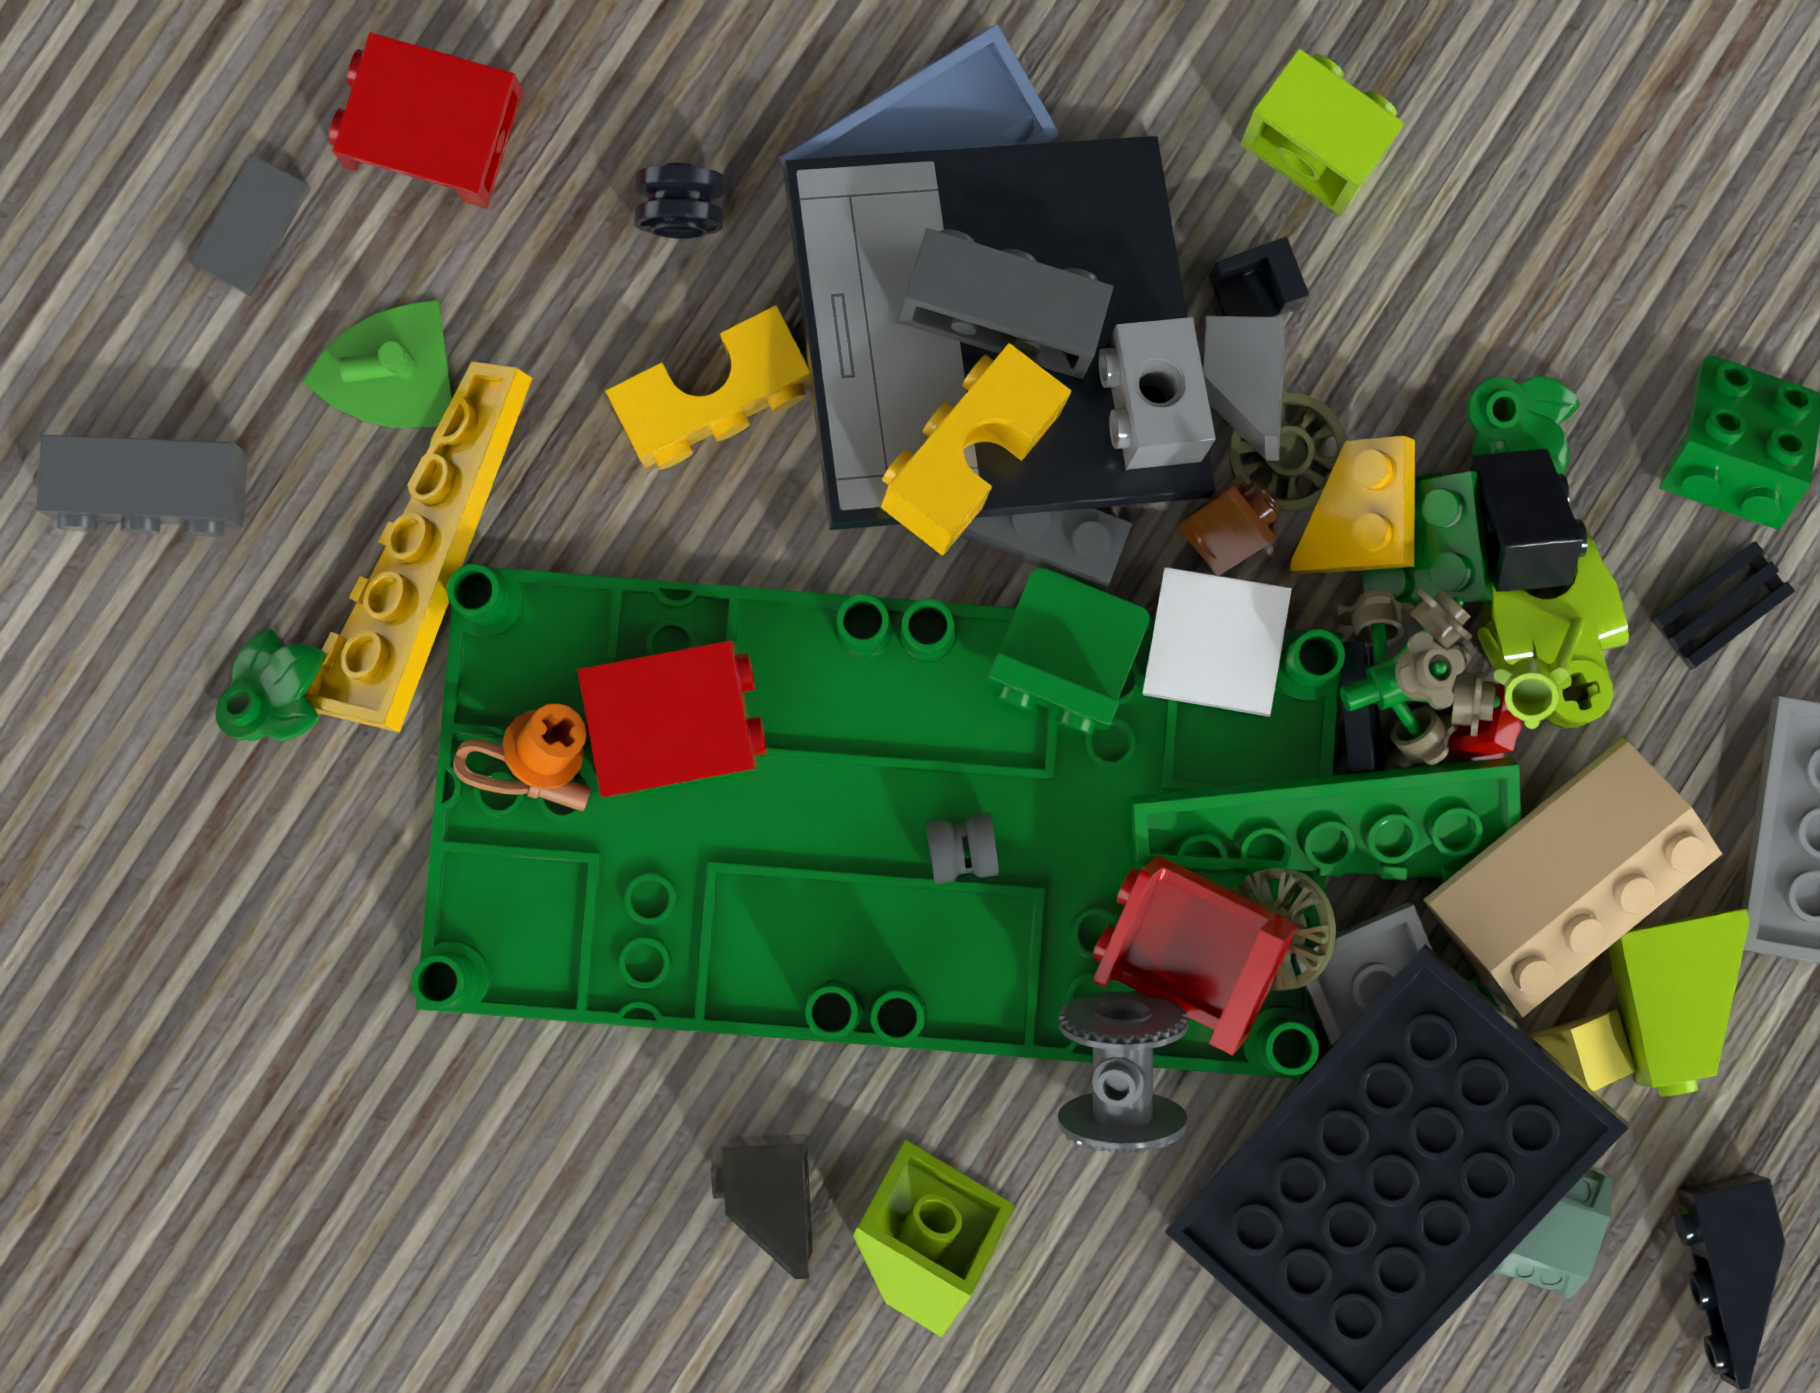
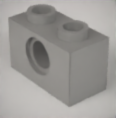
[1098,317,1216,470]

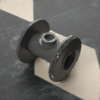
[1058,991,1189,1153]

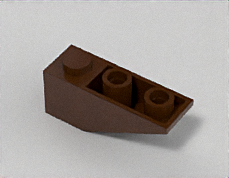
[1177,474,1280,576]

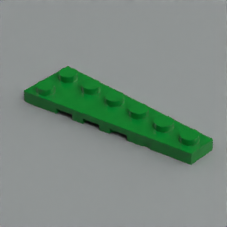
[1130,757,1521,882]

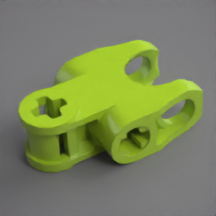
[1482,529,1629,729]

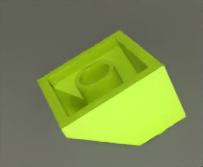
[853,1139,1015,1337]

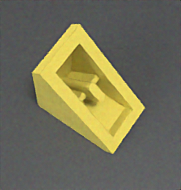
[1528,1009,1636,1091]

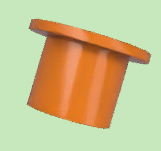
[502,703,587,789]

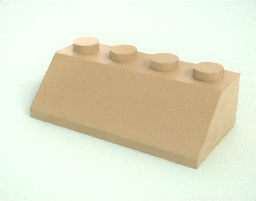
[1423,738,1722,1018]

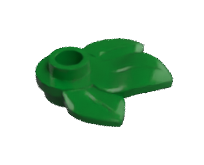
[1466,376,1580,474]
[215,629,326,741]

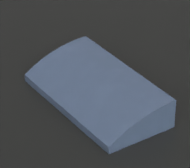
[777,24,1060,168]

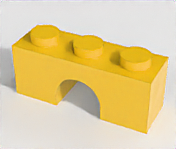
[605,305,811,470]
[881,343,1071,556]

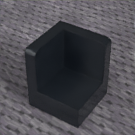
[1209,236,1309,317]

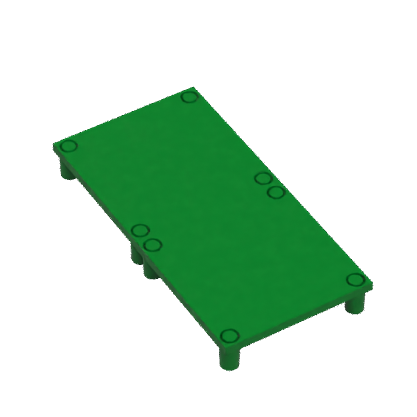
[411,564,1345,1079]

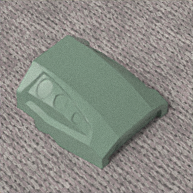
[1493,1167,1612,1299]

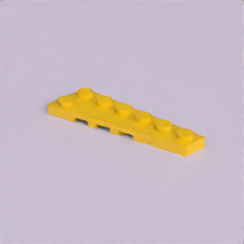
[303,361,533,733]

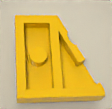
[1290,436,1415,574]

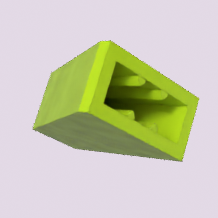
[1608,909,1750,1097]

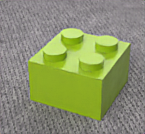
[1240,48,1405,216]

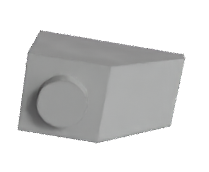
[1197,316,1285,461]

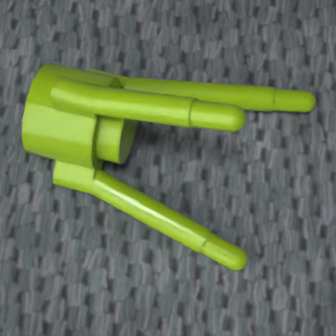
[1477,617,1585,729]

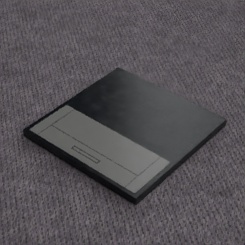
[783,136,1216,530]

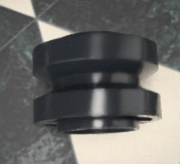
[634,163,724,239]

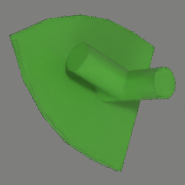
[303,300,453,428]

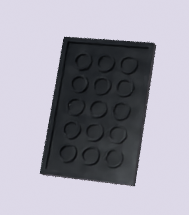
[1165,944,1629,1393]

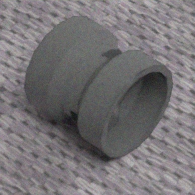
[926,812,999,884]

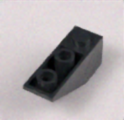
[1673,1173,1786,1390]

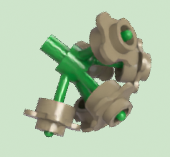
[1338,588,1500,769]

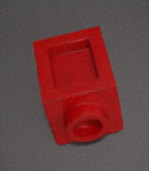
[1448,683,1522,762]

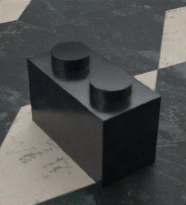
[1470,448,1587,592]

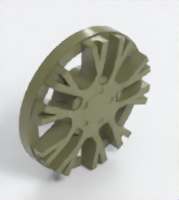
[1229,392,1347,512]
[1233,868,1336,991]

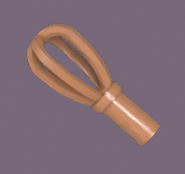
[453,739,592,812]

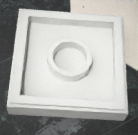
[1143,567,1292,717]

